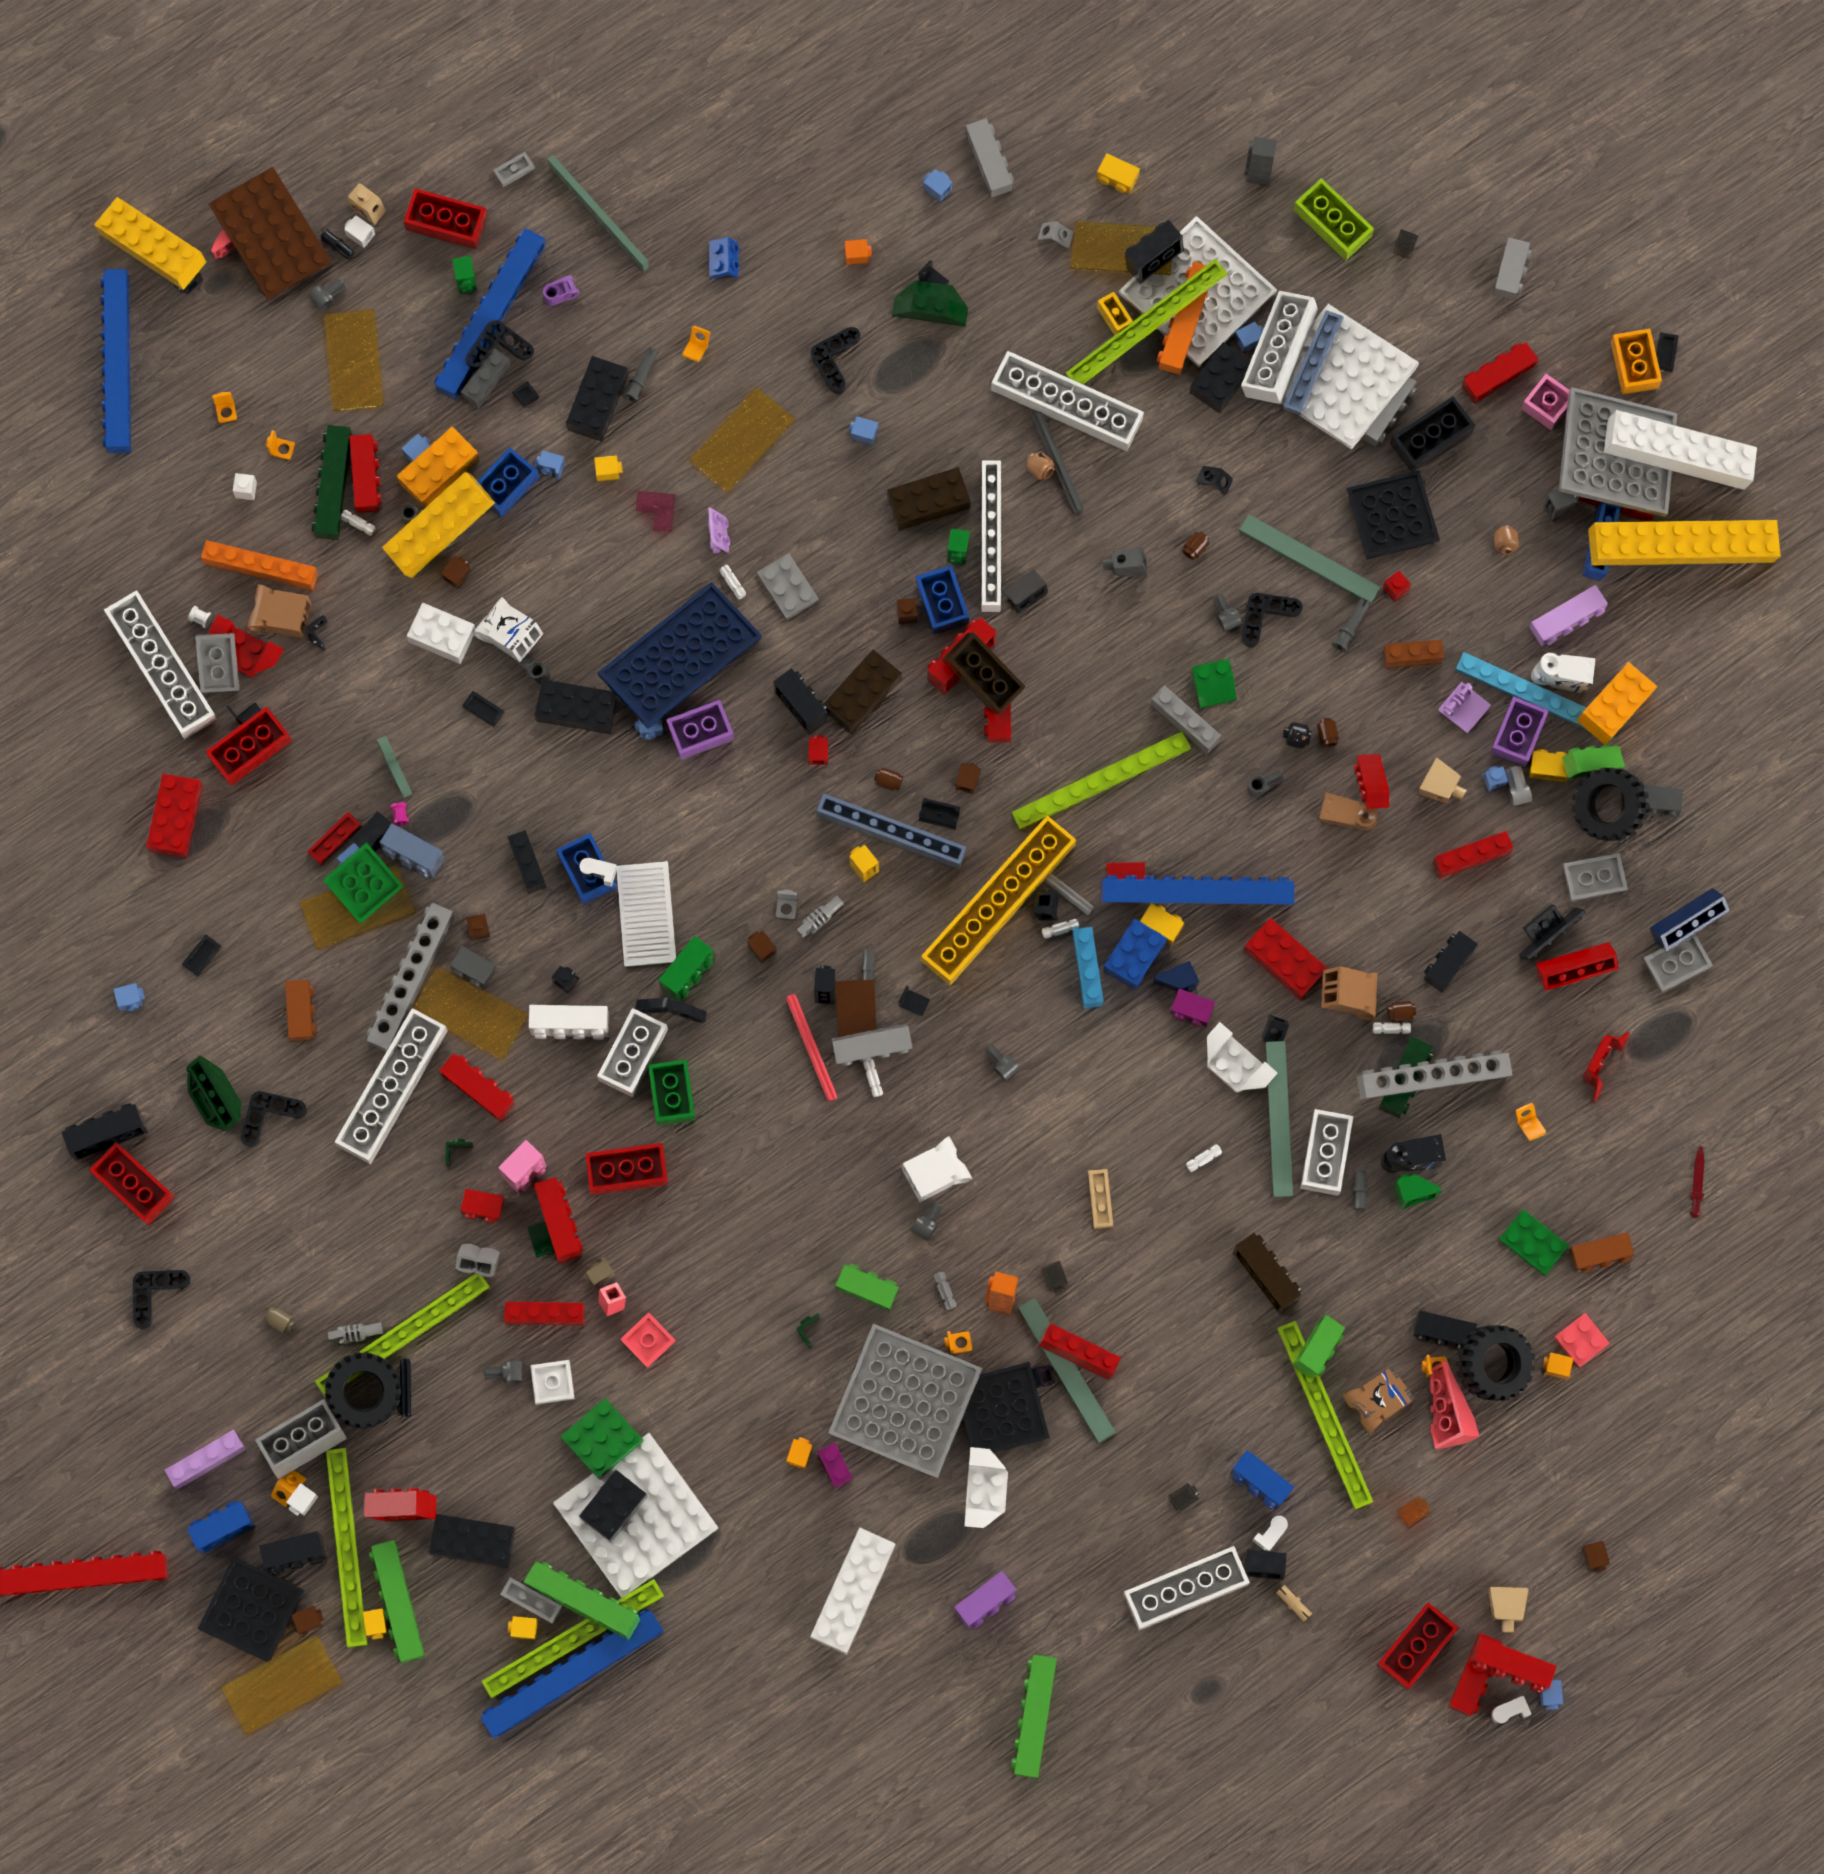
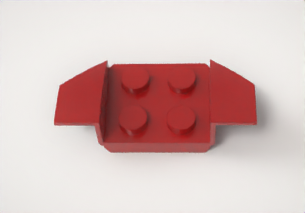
[209,614,284,679]
[1583,1032,1630,1104]

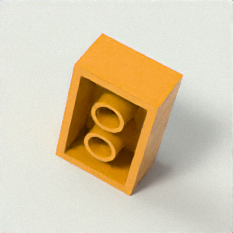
[1610,329,1662,395]

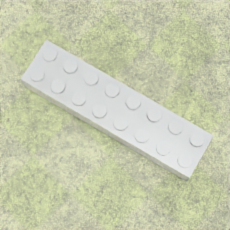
[991,351,1144,451]
[1604,410,1757,490]
[104,590,217,740]
[335,1008,448,1165]

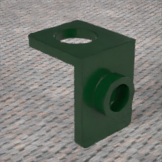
[446,1139,474,1167]
[527,1222,555,1258]
[796,1313,820,1349]

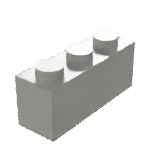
[1493,237,1532,300]

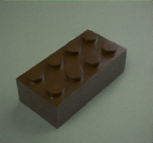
[887,467,971,531]
[942,632,1026,714]
[824,649,902,734]
[1233,1233,1302,1315]

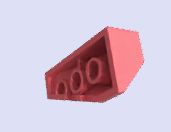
[1430,1361,1479,1449]

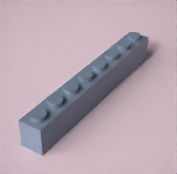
[816,793,967,870]

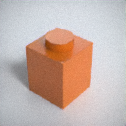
[845,239,872,265]

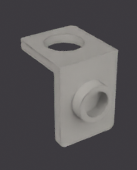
[1038,221,1074,249]
[776,890,797,920]

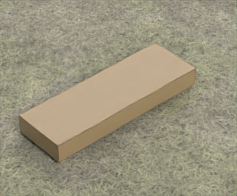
[1088,1169,1113,1229]

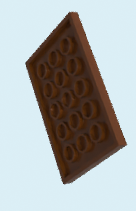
[208,166,332,300]

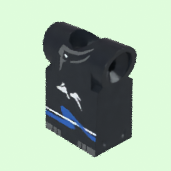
[1381,1134,1446,1173]

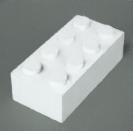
[529,1005,609,1040]
[597,1008,668,1097]
[1300,1109,1353,1196]

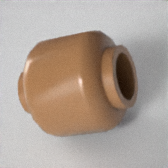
[1027,452,1055,480]
[1494,526,1519,555]

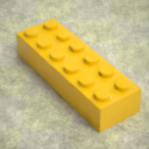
[94,197,206,290]
[382,472,495,578]

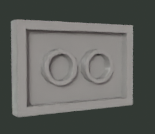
[757,553,819,620]
[195,633,240,693]
[1562,853,1628,902]
[1643,933,1713,993]

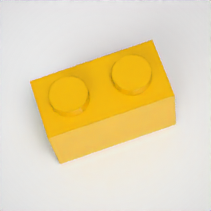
[1096,153,1140,194]
[1097,292,1133,336]
[1529,749,1568,783]
[849,845,879,883]
[1140,903,1184,946]

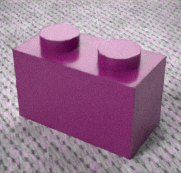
[1170,989,1215,1028]
[817,1443,853,1489]

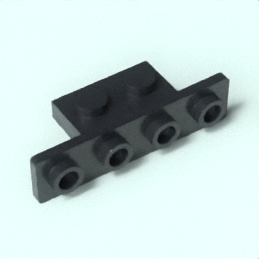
[1519,904,1585,960]

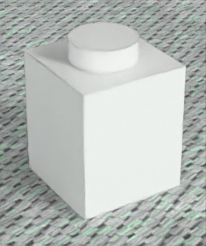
[344,215,375,248]
[233,473,257,500]
[286,1483,318,1516]

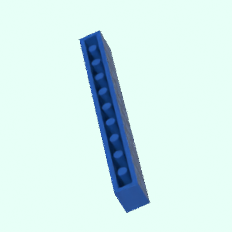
[434,228,546,400]
[101,269,131,453]
[1101,875,1294,904]
[480,1610,664,1739]

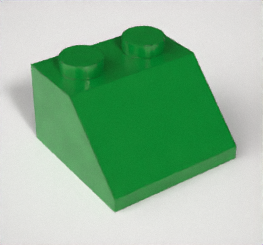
[1191,658,1237,709]
[1393,1173,1441,1209]

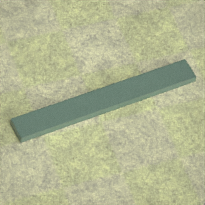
[548,155,649,272]
[1239,514,1380,603]
[1266,1041,1293,1197]
[1018,1298,1116,1443]

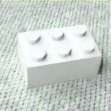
[407,603,476,664]

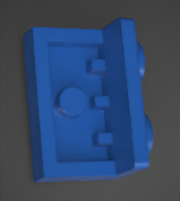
[709,237,739,279]

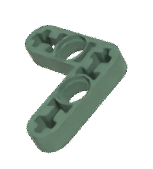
[377,735,412,798]

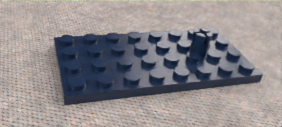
[598,582,762,729]

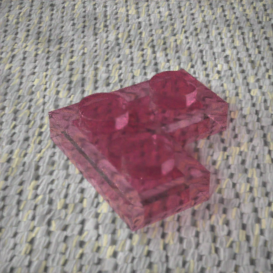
[636,491,676,532]

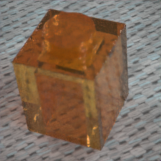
[1397,1496,1430,1528]

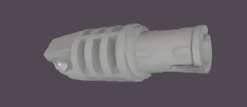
[797,895,844,938]
[328,1322,383,1344]

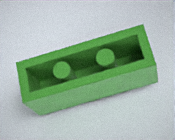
[1562,744,1625,779]
[835,1264,899,1312]
[1292,1315,1345,1379]

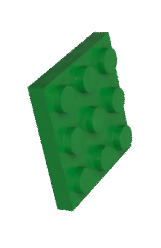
[322,842,404,924]
[560,1398,644,1480]

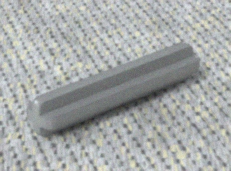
[1045,874,1094,915]

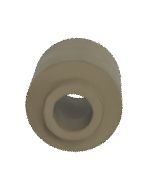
[264,1307,295,1334]

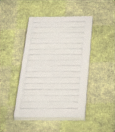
[617,861,676,967]

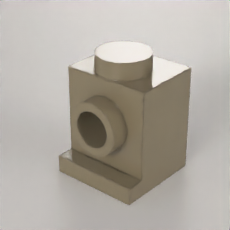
[583,1257,615,1288]

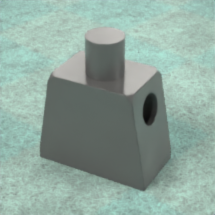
[1103,547,1147,577]

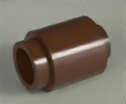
[1182,532,1209,560]
[1317,718,1339,747]
[874,767,903,791]
[1387,1000,1416,1022]

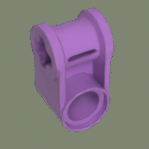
[543,275,580,306]

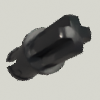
[320,229,355,259]

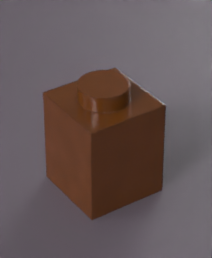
[441,556,471,589]
[897,598,917,624]
[956,762,981,794]
[466,913,490,941]
[747,930,777,964]
[1582,1541,1610,1573]
[292,1606,324,1635]

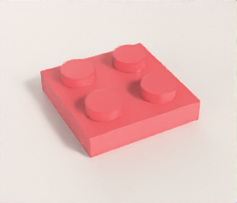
[620,1312,676,1368]
[1554,1313,1610,1368]

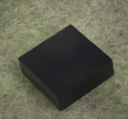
[512,381,539,407]
[1032,1365,1055,1388]

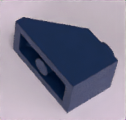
[1154,961,1199,992]

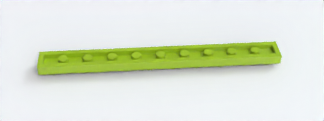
[1066,259,1228,384]
[1012,731,1191,830]
[315,1273,490,1398]
[1277,1320,1373,1510]
[326,1448,368,1648]
[482,1579,664,1699]

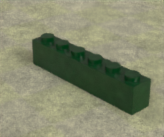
[312,425,352,540]

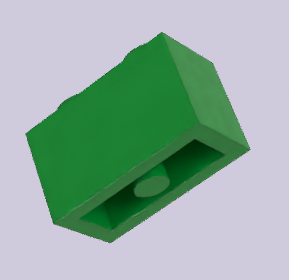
[452,256,477,294]
[947,528,970,565]

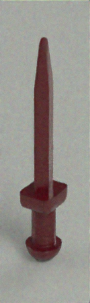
[1690,1146,1705,1218]

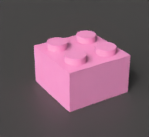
[1521,374,1569,431]

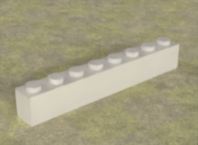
[981,460,1001,612]

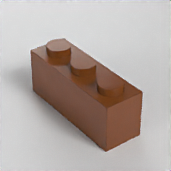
[1383,639,1444,669]
[285,979,317,1042]
[1569,1232,1634,1273]

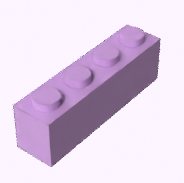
[1529,585,1608,646]
[165,1430,246,1490]

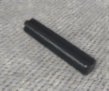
[400,1359,411,1417]

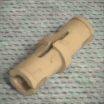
[1276,1585,1313,1622]

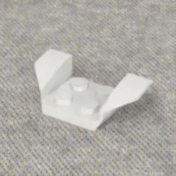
[1207,1022,1278,1093]
[964,1447,1008,1528]

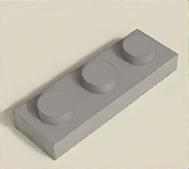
[500,1578,562,1624]

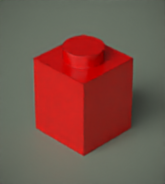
[1383,570,1411,602]
[808,735,828,765]

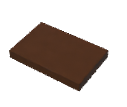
[836,980,876,1037]

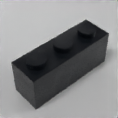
[507,830,547,894]
[1424,930,1478,993]
[814,965,836,1004]
[1413,1310,1477,1350]

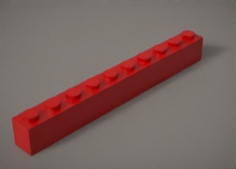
[0,1551,169,1597]

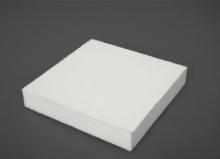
[530,1360,575,1405]

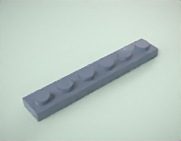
[1283,310,1344,415]

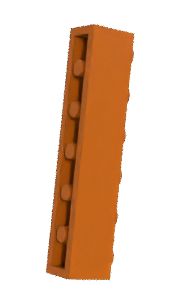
[1157,261,1209,375]
[201,540,318,591]
[986,1271,1019,1315]

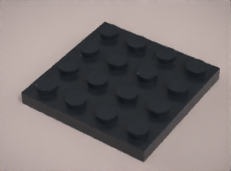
[1346,470,1440,560]
[963,1362,1050,1453]
[198,1557,305,1663]

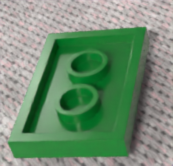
[1499,1209,1569,1276]

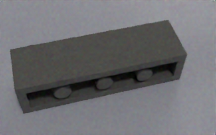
[1244,137,1277,186]

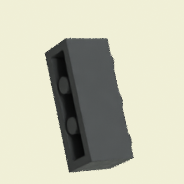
[461,348,511,409]
[1621,785,1683,818]

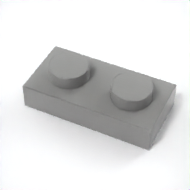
[493,152,535,187]

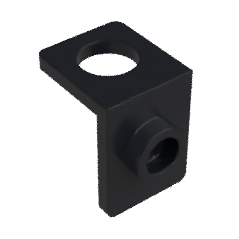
[918,260,949,285]
[1196,466,1233,494]
[306,615,327,651]
[226,703,261,725]
[899,985,930,1016]

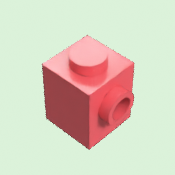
[598,1282,626,1316]

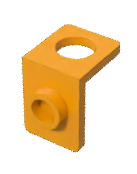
[682,326,710,362]
[212,392,237,423]
[266,430,295,460]
[1515,1103,1546,1141]
[944,1331,972,1354]
[1422,1355,1447,1378]
[271,1470,306,1507]

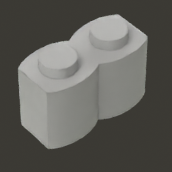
[455,1244,500,1277]

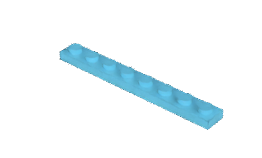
[1455,652,1588,731]

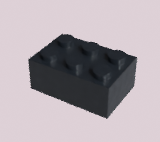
[1124,220,1184,284]
[1189,342,1251,413]
[773,668,828,735]
[579,1470,648,1543]
[259,1531,327,1575]

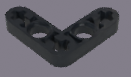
[465,320,534,368]
[811,327,860,394]
[1242,593,1303,648]
[635,998,707,1023]
[241,1091,307,1147]
[133,1270,191,1329]

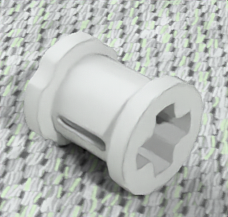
[188,606,213,629]

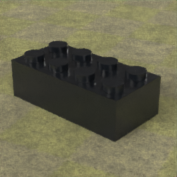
[566,356,628,442]
[1390,396,1475,472]
[535,679,618,735]
[61,1103,148,1161]
[429,1514,516,1569]

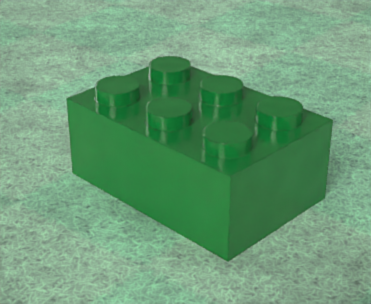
[659,935,714,1001]
[648,1059,696,1126]

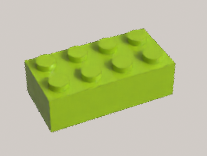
[1293,178,1374,261]

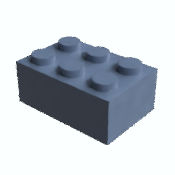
[380,823,445,879]

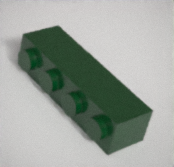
[1378,1036,1433,1118]

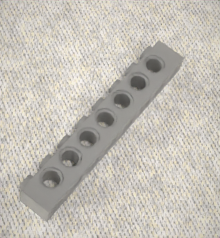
[366,903,454,1052]
[1357,1050,1513,1100]

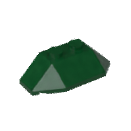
[892,280,968,327]
[186,1056,241,1132]

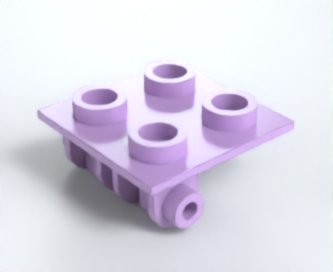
[708,507,730,553]
[1438,682,1491,734]

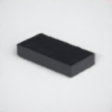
[1656,332,1679,372]
[462,691,505,727]
[182,934,221,977]

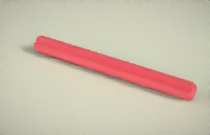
[786,994,837,1101]

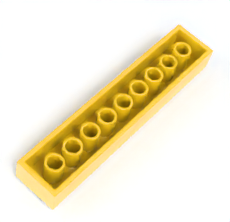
[1588,520,1781,566]
[921,815,1076,986]

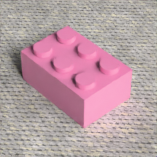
[498,1140,547,1194]

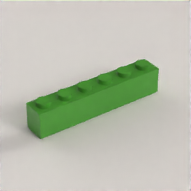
[369,1540,425,1663]
[524,1561,640,1640]
[1011,1654,1057,1779]

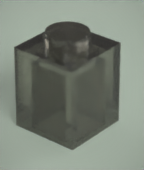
[1393,229,1419,260]
[1041,1261,1068,1293]
[1168,1483,1200,1514]

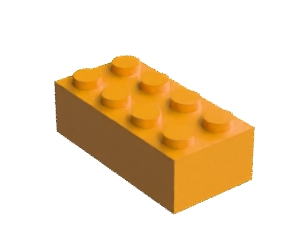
[397,426,479,507]
[1577,662,1658,745]

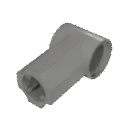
[1505,766,1532,806]

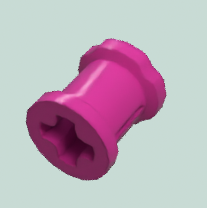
[390,802,409,826]

